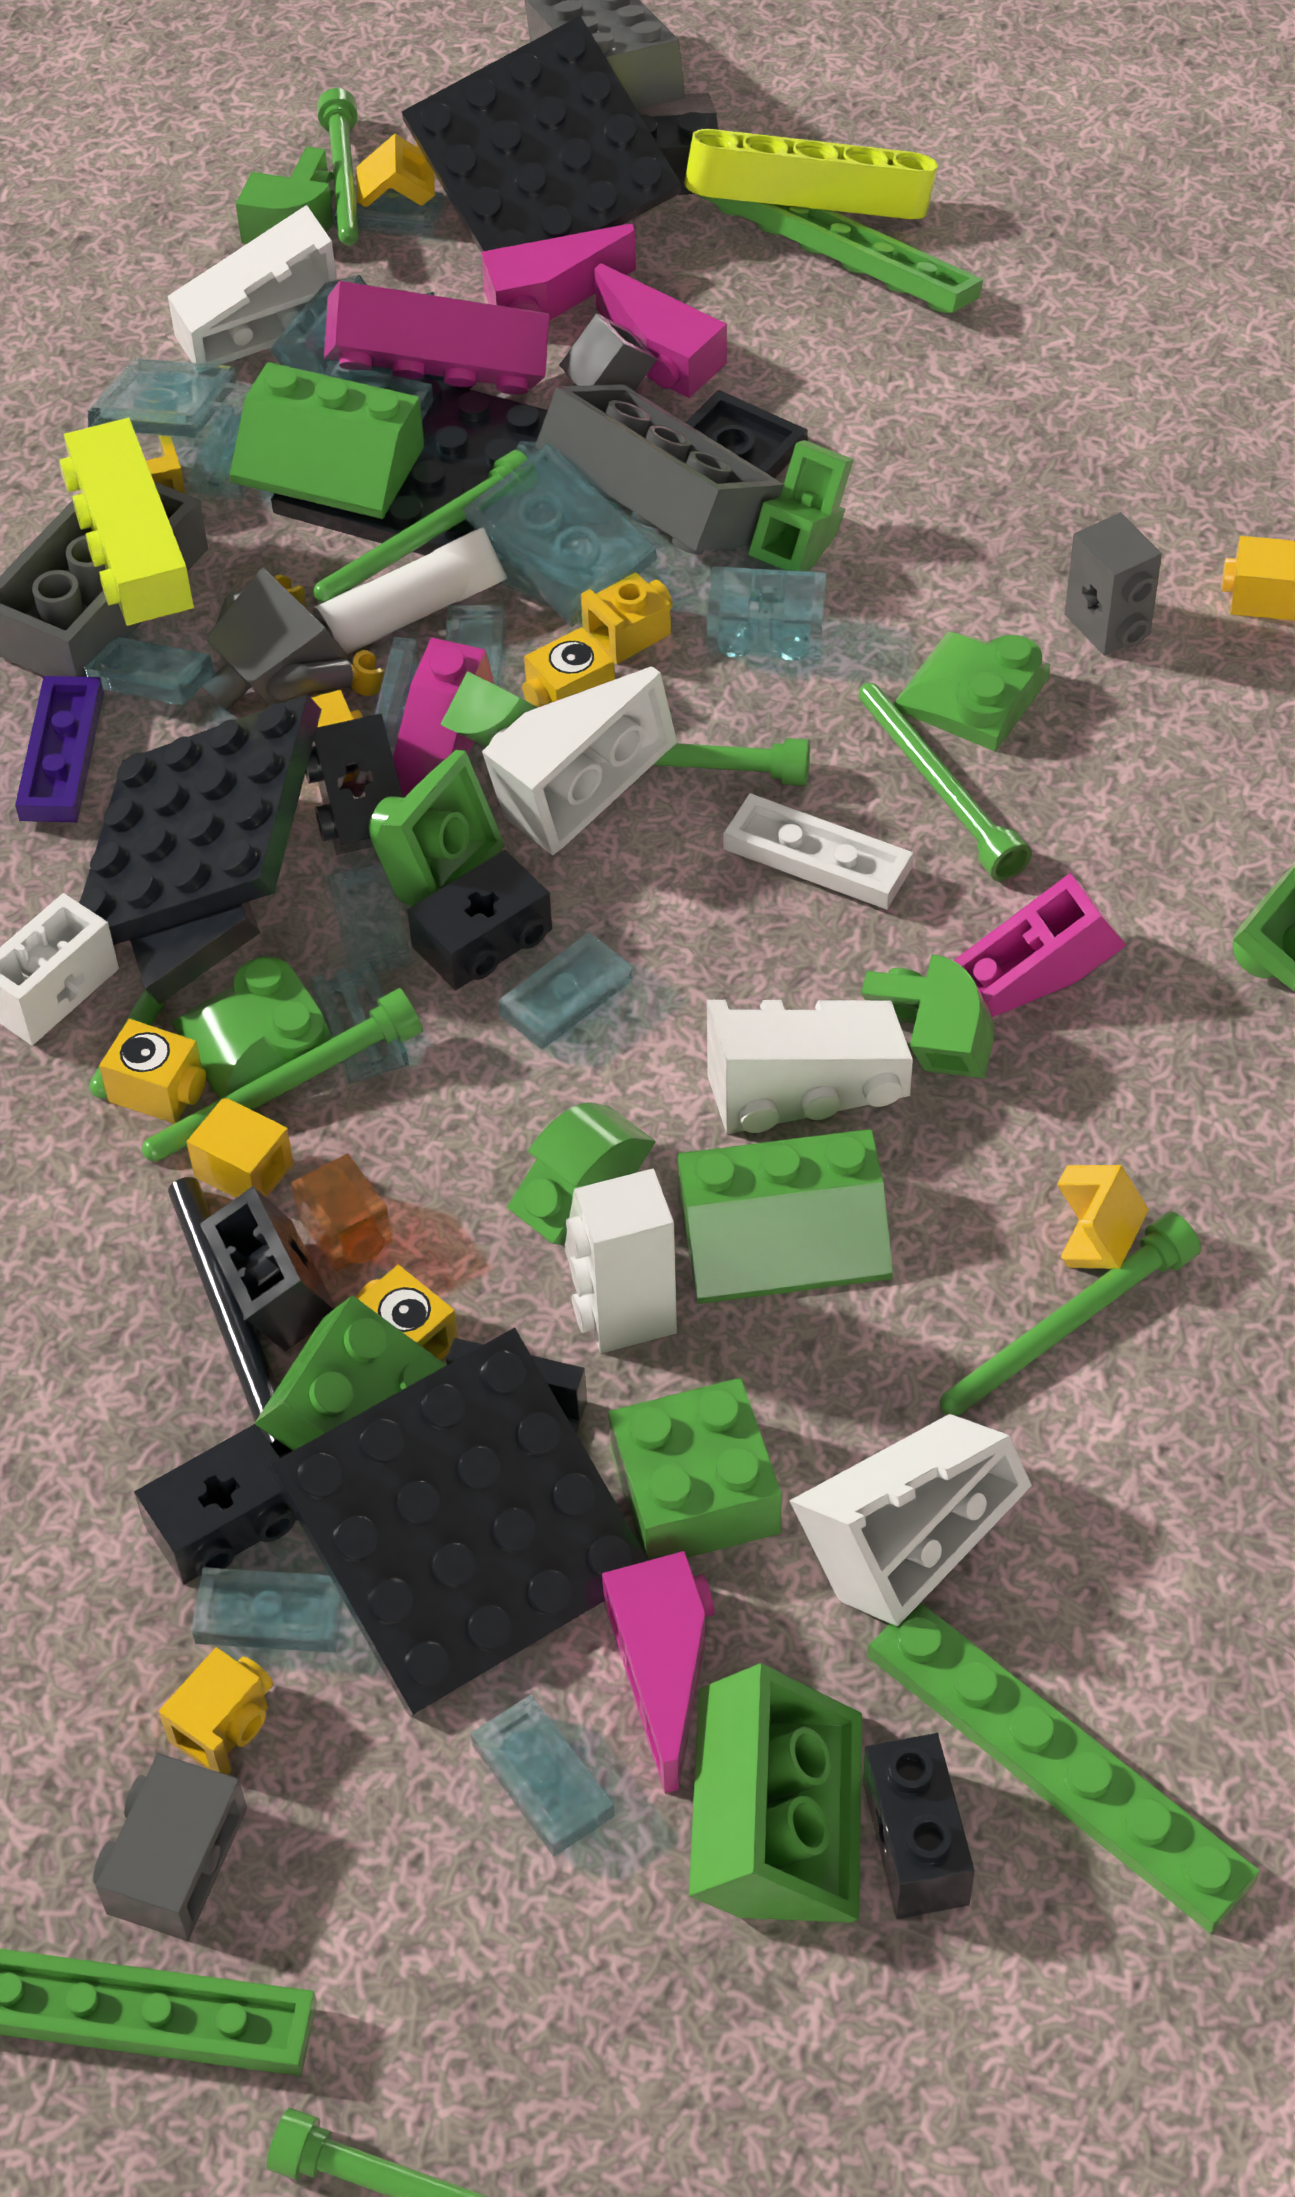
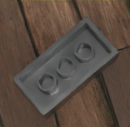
[525,0,685,110]
[535,384,784,555]
[0,482,208,677]

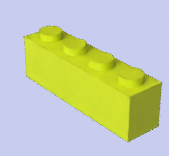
[59,418,194,626]

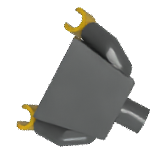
[203,568,386,711]

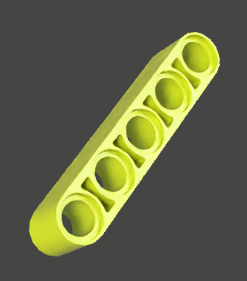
[684,129,938,219]

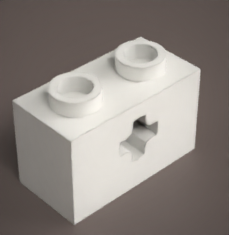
[0,893,119,1046]

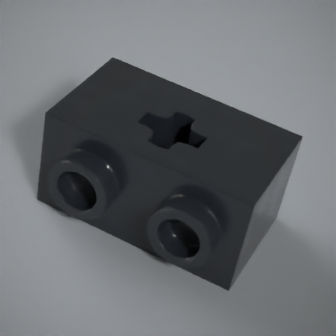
[305,713,403,855]
[407,850,552,991]
[200,1186,336,1351]
[134,1424,298,1585]
[863,1733,975,1919]

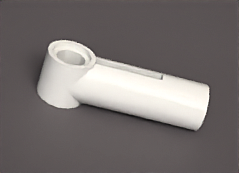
[313,527,508,655]

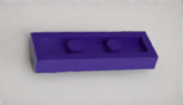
[15,676,104,823]

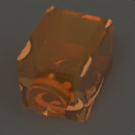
[291,1153,392,1272]

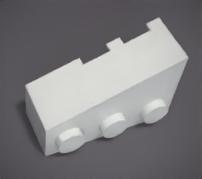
[790,1414,1032,1627]

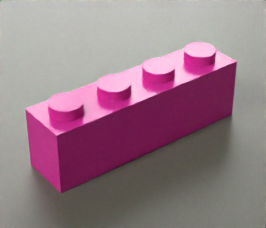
[324,281,550,395]

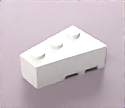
[168,205,337,372]
[707,1000,913,1135]
[564,1168,677,1354]

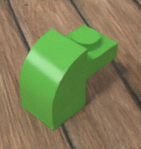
[235,146,334,244]
[748,440,854,575]
[861,954,994,1078]
[506,1102,656,1245]

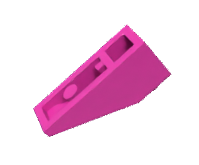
[481,223,636,321]
[594,263,727,398]
[393,637,495,798]
[953,873,1127,1017]
[602,1551,715,1793]

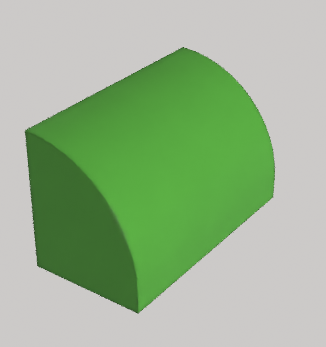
[440,671,538,748]

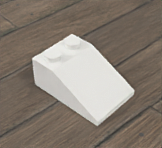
[482,666,677,855]

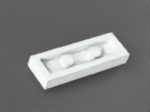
[723,793,913,910]

